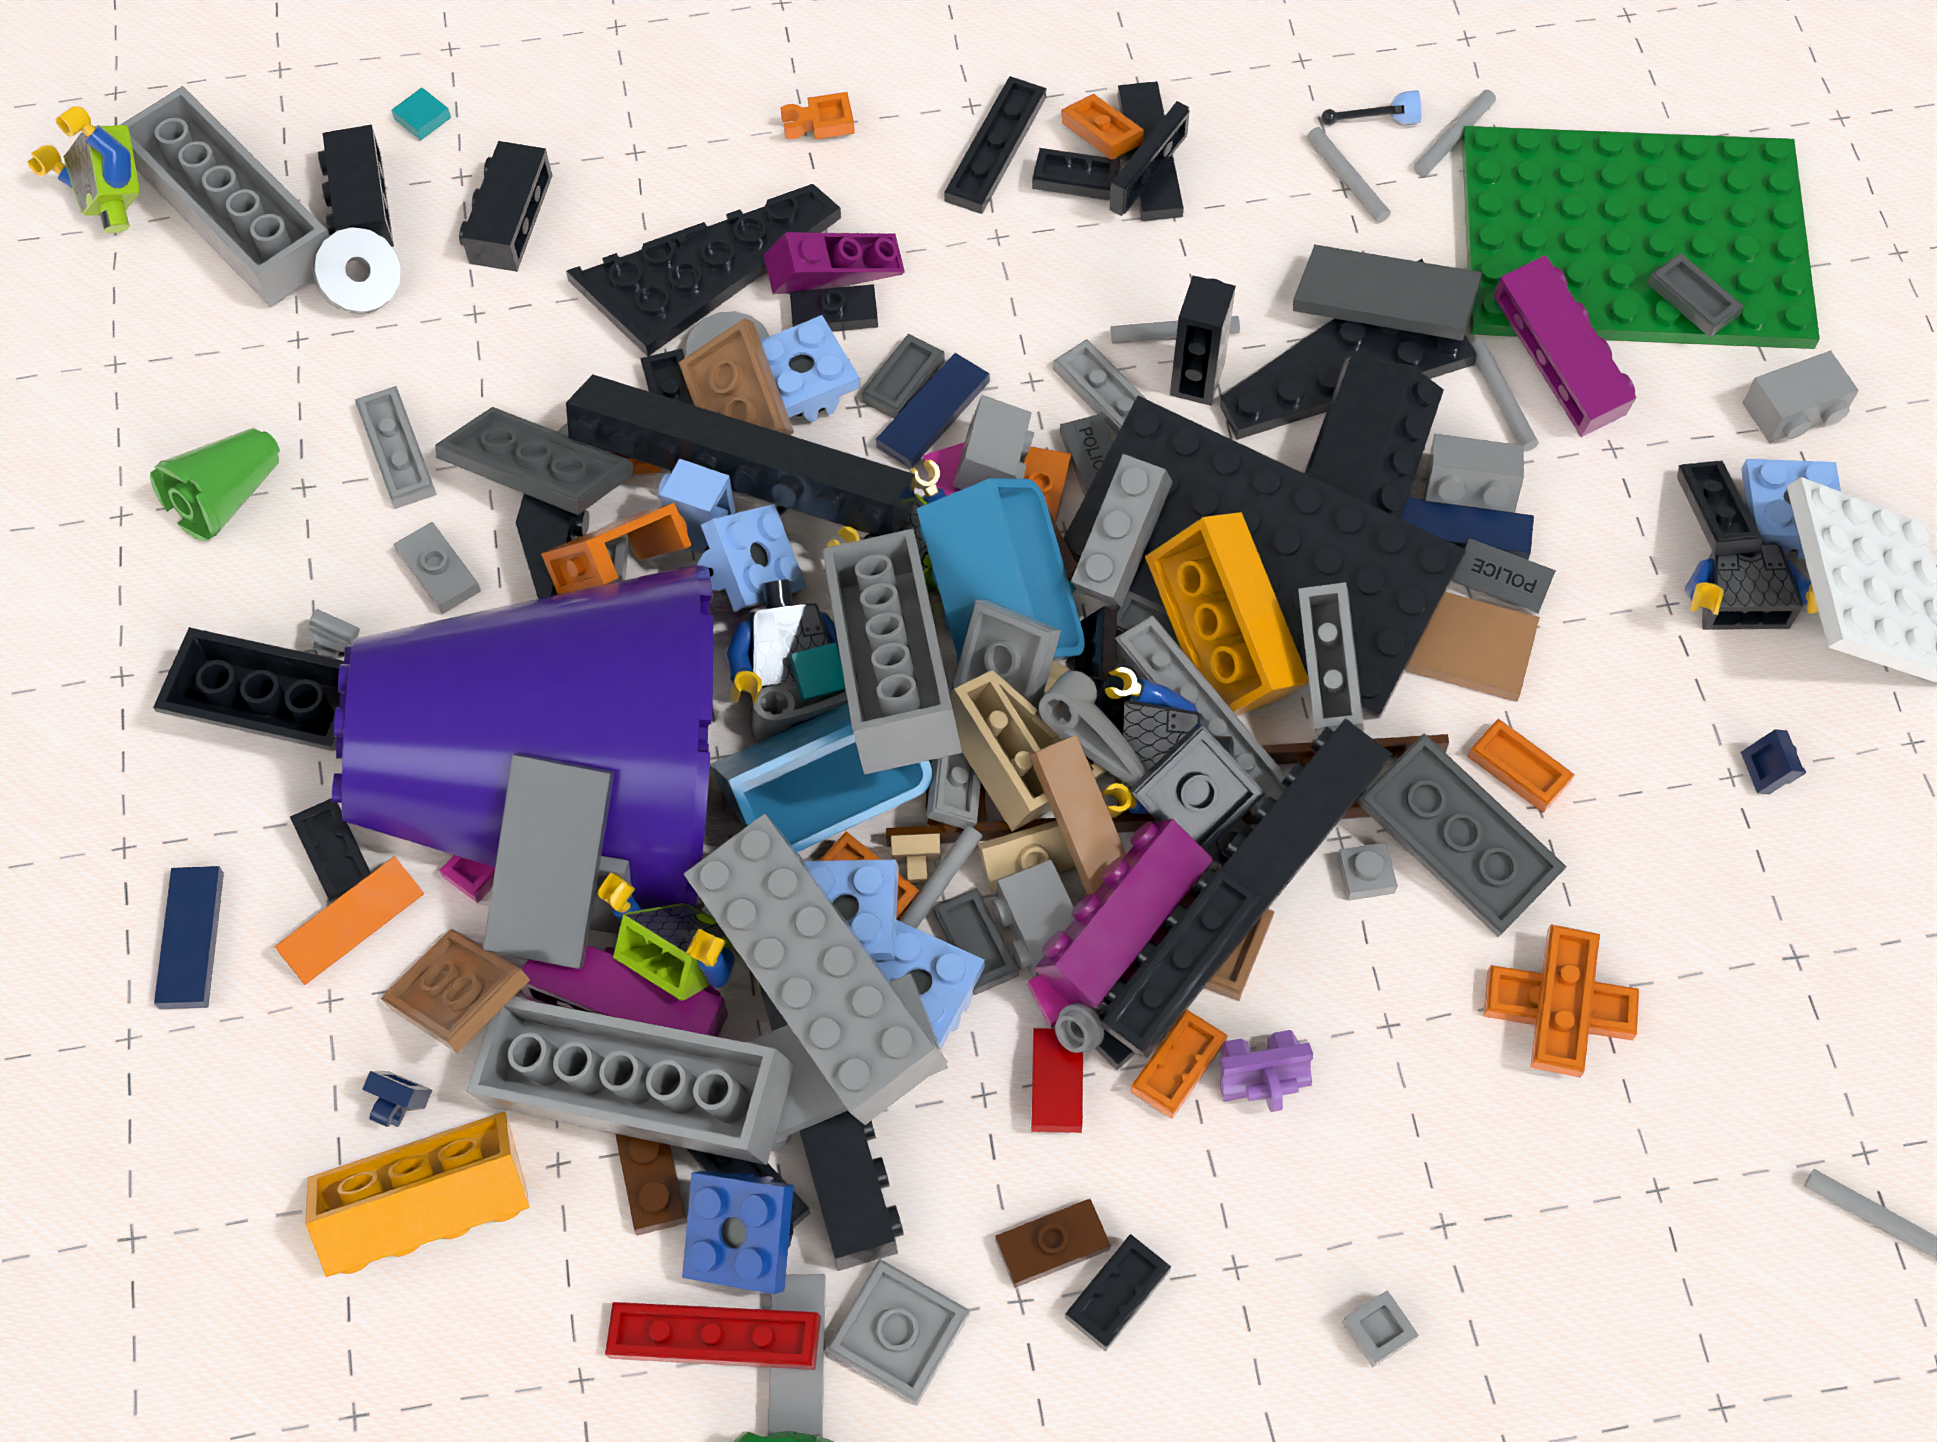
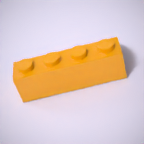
[1145,512,1309,716]
[305,1111,530,1277]

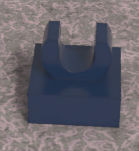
[1740,729,1807,795]
[362,1071,433,1127]

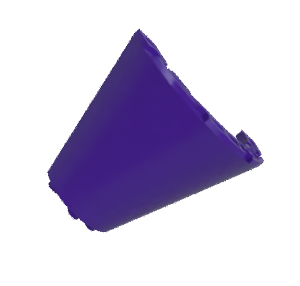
[332,565,714,909]

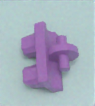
[1220,1030,1313,1112]

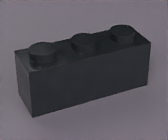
[318,124,394,247]
[459,141,553,272]
[1170,275,1236,406]

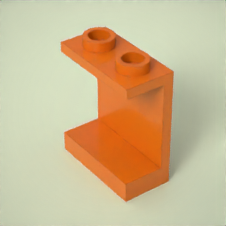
[541,503,692,594]

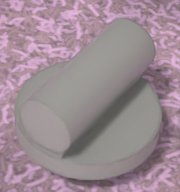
[306,609,360,657]

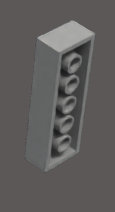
[120,86,329,307]
[823,529,962,775]
[684,813,948,1125]
[466,998,795,1165]

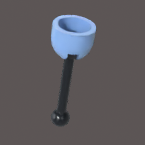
[1321,90,1421,125]

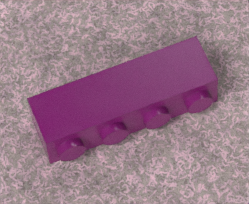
[1493,255,1637,437]
[1034,819,1213,1007]
[522,943,728,1037]

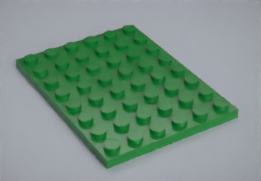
[1462,126,1820,349]

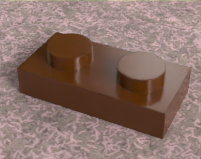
[615,1133,687,1236]

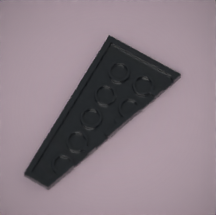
[566,184,841,356]
[1220,258,1477,440]

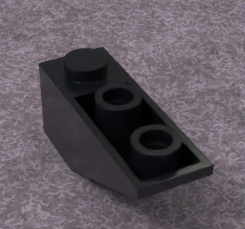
[515,494,589,599]

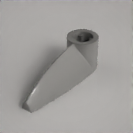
[1039,671,1146,786]
[751,682,848,742]

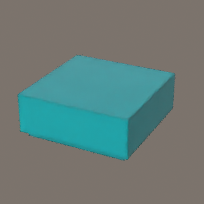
[391,87,451,141]
[788,642,846,702]

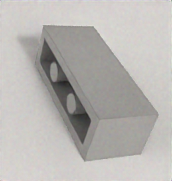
[1071,454,1173,608]
[1298,582,1365,736]

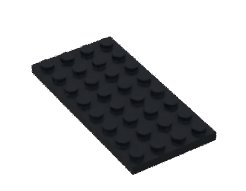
[1064,396,1466,717]

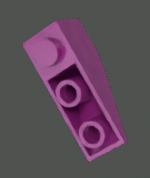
[764,232,905,294]

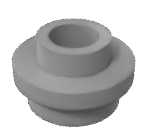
[1055,1003,1104,1053]

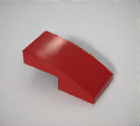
[1031,1028,1083,1133]

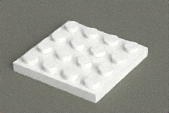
[1787,477,1937,683]

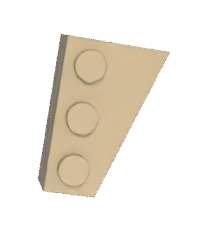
[950,670,1106,831]

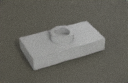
[394,522,481,614]

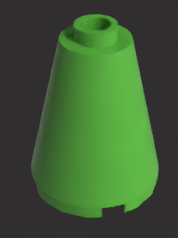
[150,428,280,542]

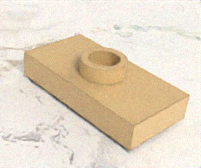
[978,820,1076,893]

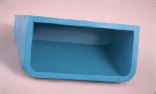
[916,478,1085,666]
[710,703,932,852]

